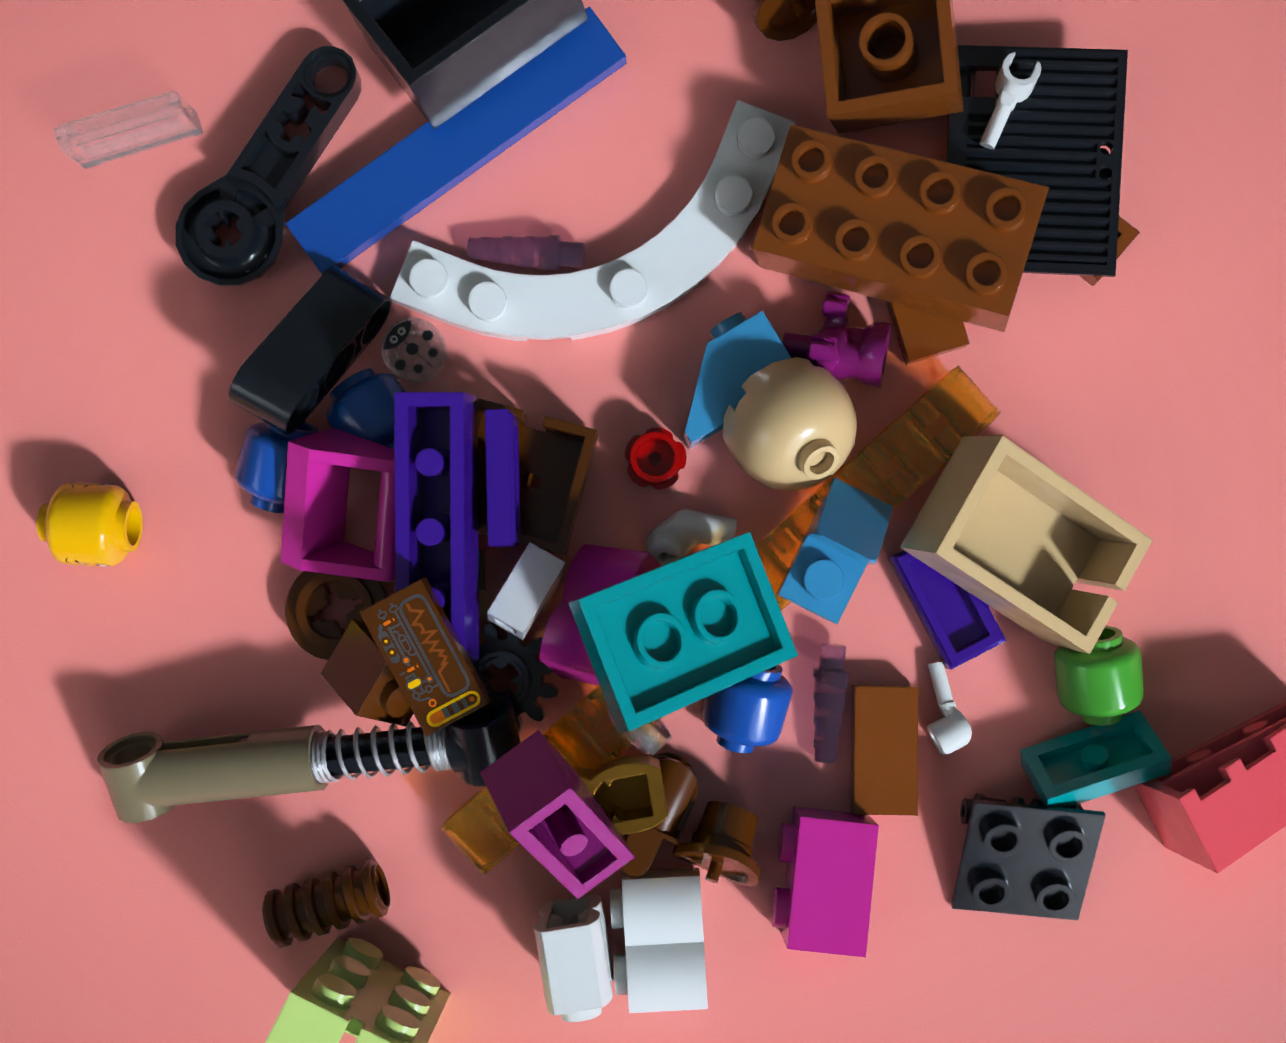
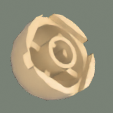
[723,357,857,491]

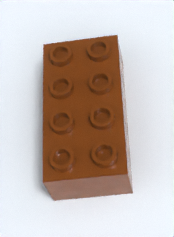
[752,124,1049,332]

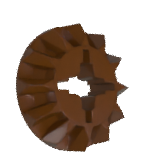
[285,571,386,660]

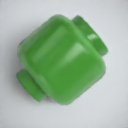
[1054,626,1144,726]

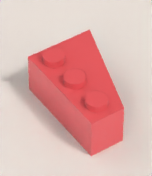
[1134,701,1286,874]

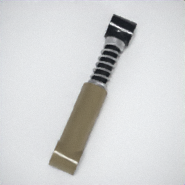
[97,694,521,823]

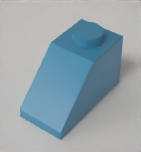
[683,310,791,449]

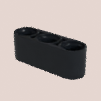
[228,265,392,435]

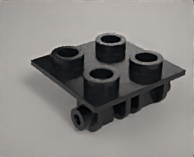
[951,793,1106,920]

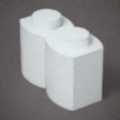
[610,868,708,1013]
[534,894,614,1022]

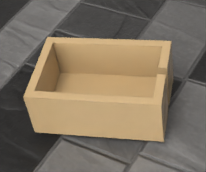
[900,435,1153,654]

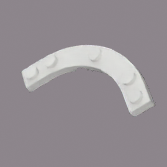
[390,100,796,341]

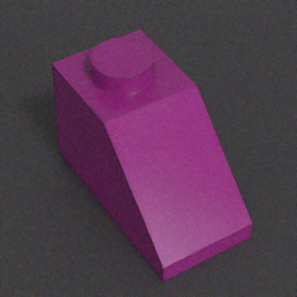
[480,730,635,899]

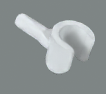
[980,52,1041,149]
[927,661,972,755]

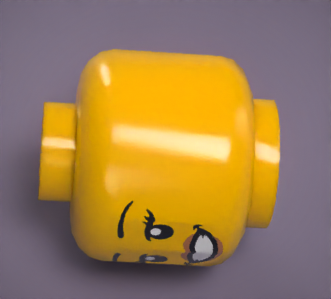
[37,482,143,567]

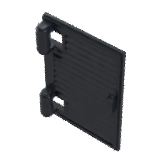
[946,45,1128,277]

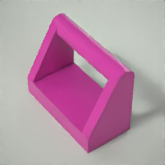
[281,427,396,582]

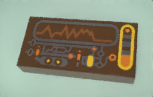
[359,577,492,737]

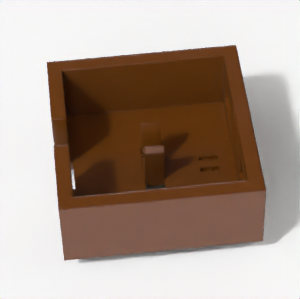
[478,398,598,556]

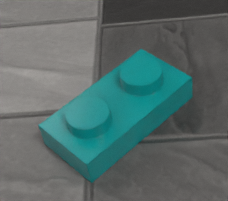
[1020,710,1172,808]

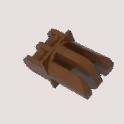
[621,752,698,877]

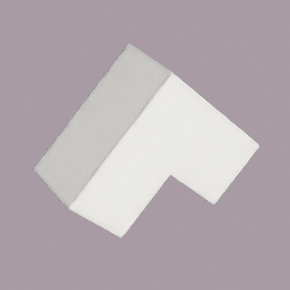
[487,542,565,640]

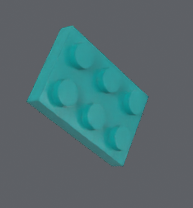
[568,532,798,733]

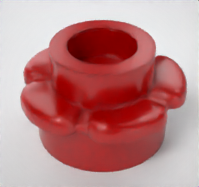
[624,428,687,490]

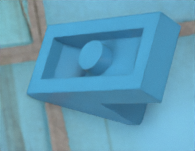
[776,478,893,624]

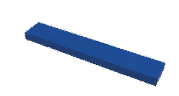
[285,6,627,275]

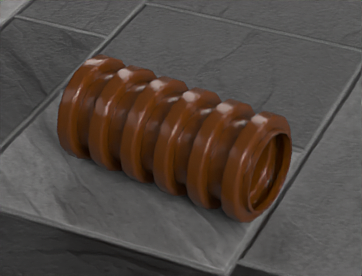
[262,859,390,948]

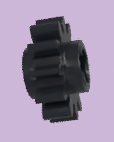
[473,623,559,733]

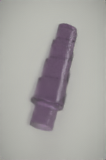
[467,235,585,271]
[813,643,849,763]

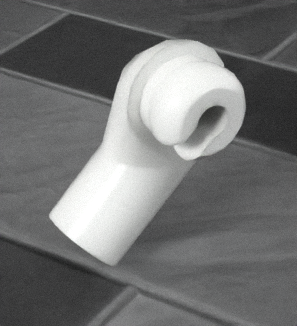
[646,509,737,566]

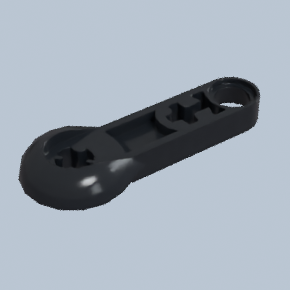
[175,46,362,286]

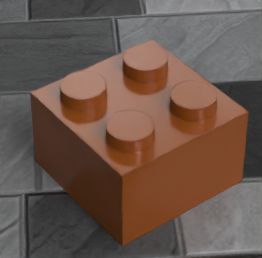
[815,0,964,134]

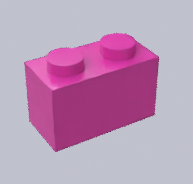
[771,806,879,958]

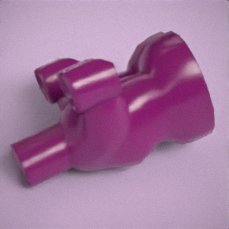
[782,292,891,388]

